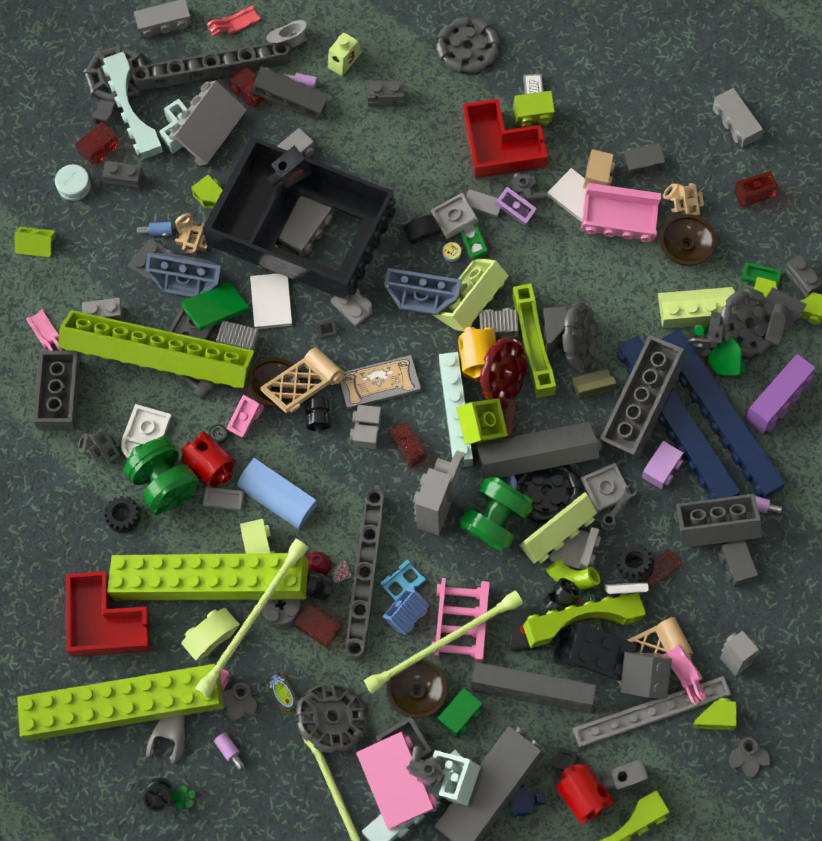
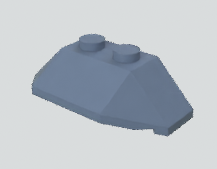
[145,253,221,297]
[384,268,462,315]

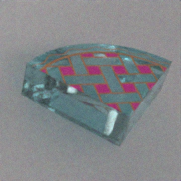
[332,560,352,585]

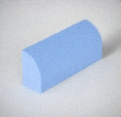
[237,458,317,530]

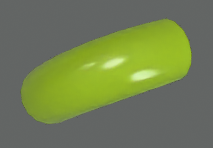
[546,559,600,590]

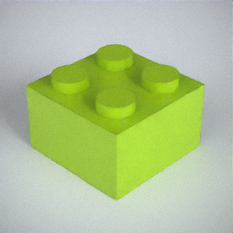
[513,91,555,128]
[456,398,508,445]

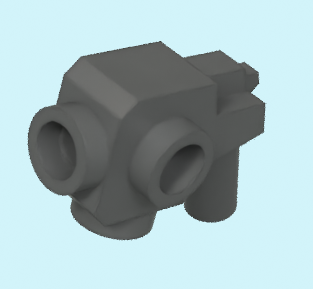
[511,172,546,203]
[406,746,445,787]

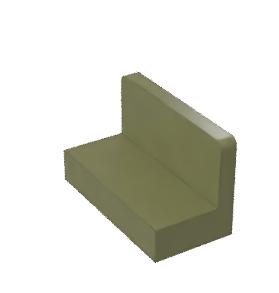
[572,369,616,399]

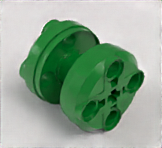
[123,435,200,515]
[459,477,533,552]

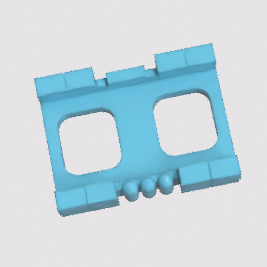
[380,559,426,601]

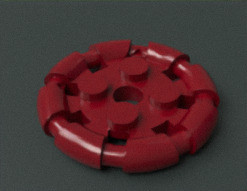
[480,337,527,406]

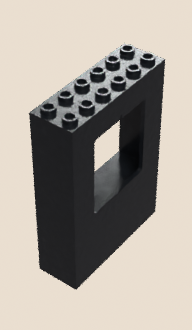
[203,137,396,301]

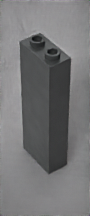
[476,422,602,479]
[471,662,599,714]
[435,726,545,841]

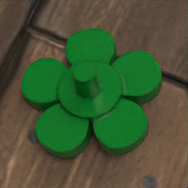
[173,785,196,809]

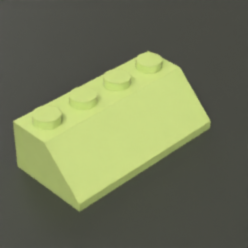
[433,259,509,331]
[658,287,735,328]
[519,492,597,564]

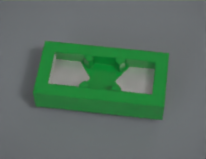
[460,223,489,261]

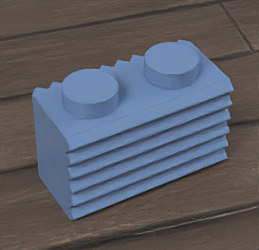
[382,587,430,635]

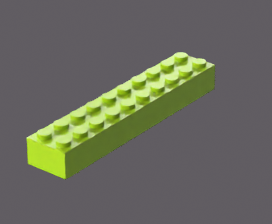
[58,310,254,388]
[107,553,309,601]
[17,664,224,741]

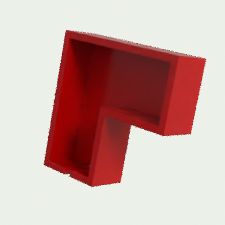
[463,99,547,178]
[66,571,150,657]

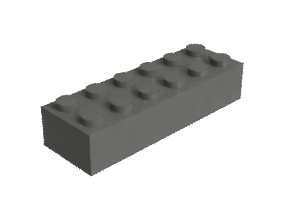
[600,334,688,458]

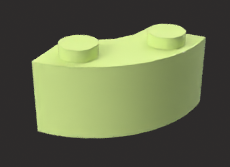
[240,519,274,554]
[181,608,240,661]

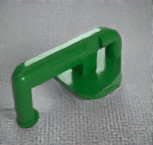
[694,325,747,375]

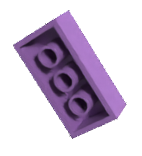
[745,354,816,436]

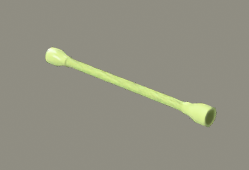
[195,539,309,697]
[364,591,523,694]
[303,731,360,841]

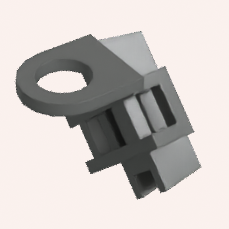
[688,311,723,349]
[78,428,121,464]

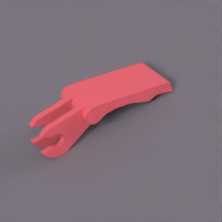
[207,5,261,36]

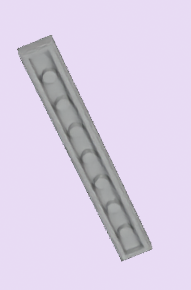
[572,676,731,748]

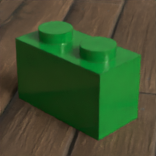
[438,688,483,738]

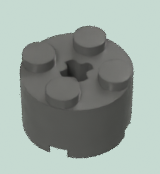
[261,599,302,630]

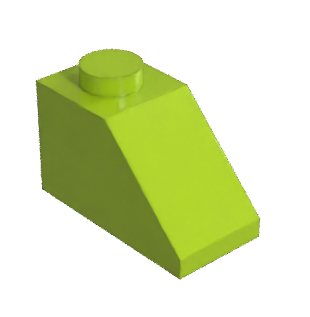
[693,698,736,730]

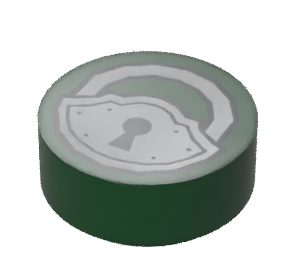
[209,424,228,444]

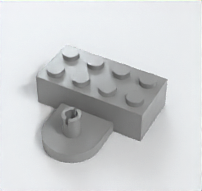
[413,450,465,536]

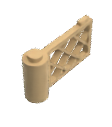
[261,347,344,413]
[618,617,693,686]

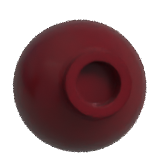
[306,551,331,575]

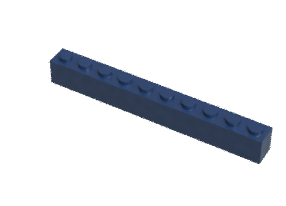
[661,329,785,499]
[617,335,740,500]

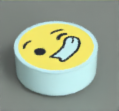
[443,242,461,262]

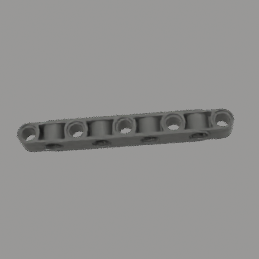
[132,42,290,90]
[346,488,384,661]

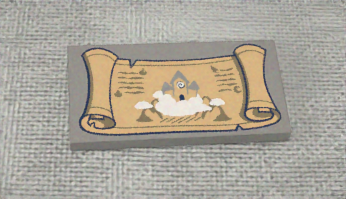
[340,355,421,410]

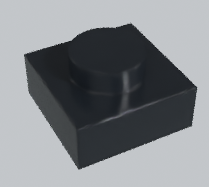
[552,747,577,771]

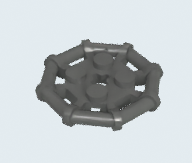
[83,44,145,103]

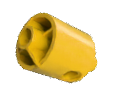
[458,327,496,382]

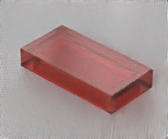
[643,549,682,589]

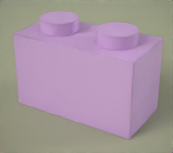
[494,187,537,225]
[642,441,684,489]

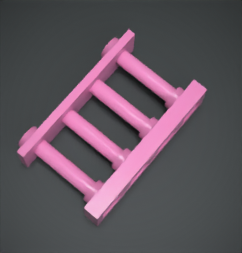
[432,578,489,663]

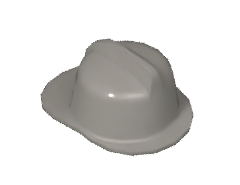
[266,20,307,48]

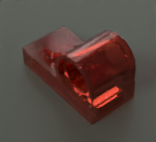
[499,398,516,439]

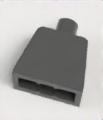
[602,759,651,793]

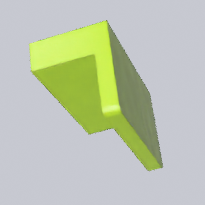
[15,227,56,257]

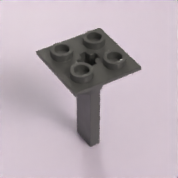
[761,287,807,345]

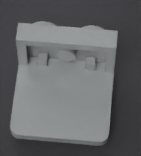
[550,527,601,571]

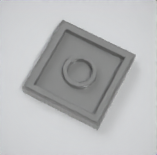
[430,192,479,239]
[580,463,631,513]

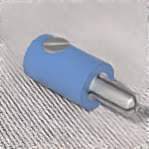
[137,222,173,237]

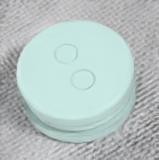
[55,165,91,201]

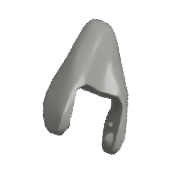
[146,715,185,764]

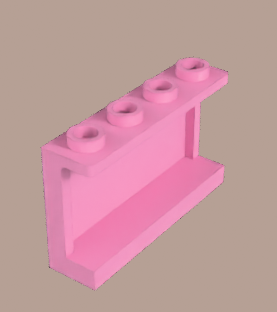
[581,183,661,242]
[356,732,437,831]

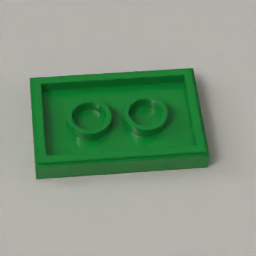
[181,282,249,331]

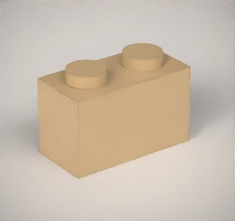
[583,149,615,189]

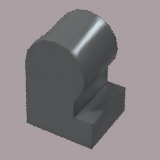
[92,99,117,129]

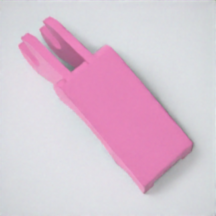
[26,309,62,351]
[664,645,707,705]

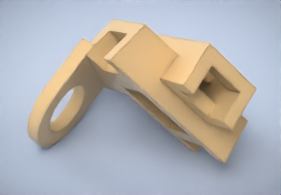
[663,183,704,215]
[175,213,208,255]

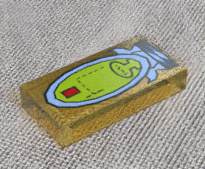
[264,670,299,715]

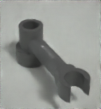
[170,372,215,400]
[600,485,637,533]

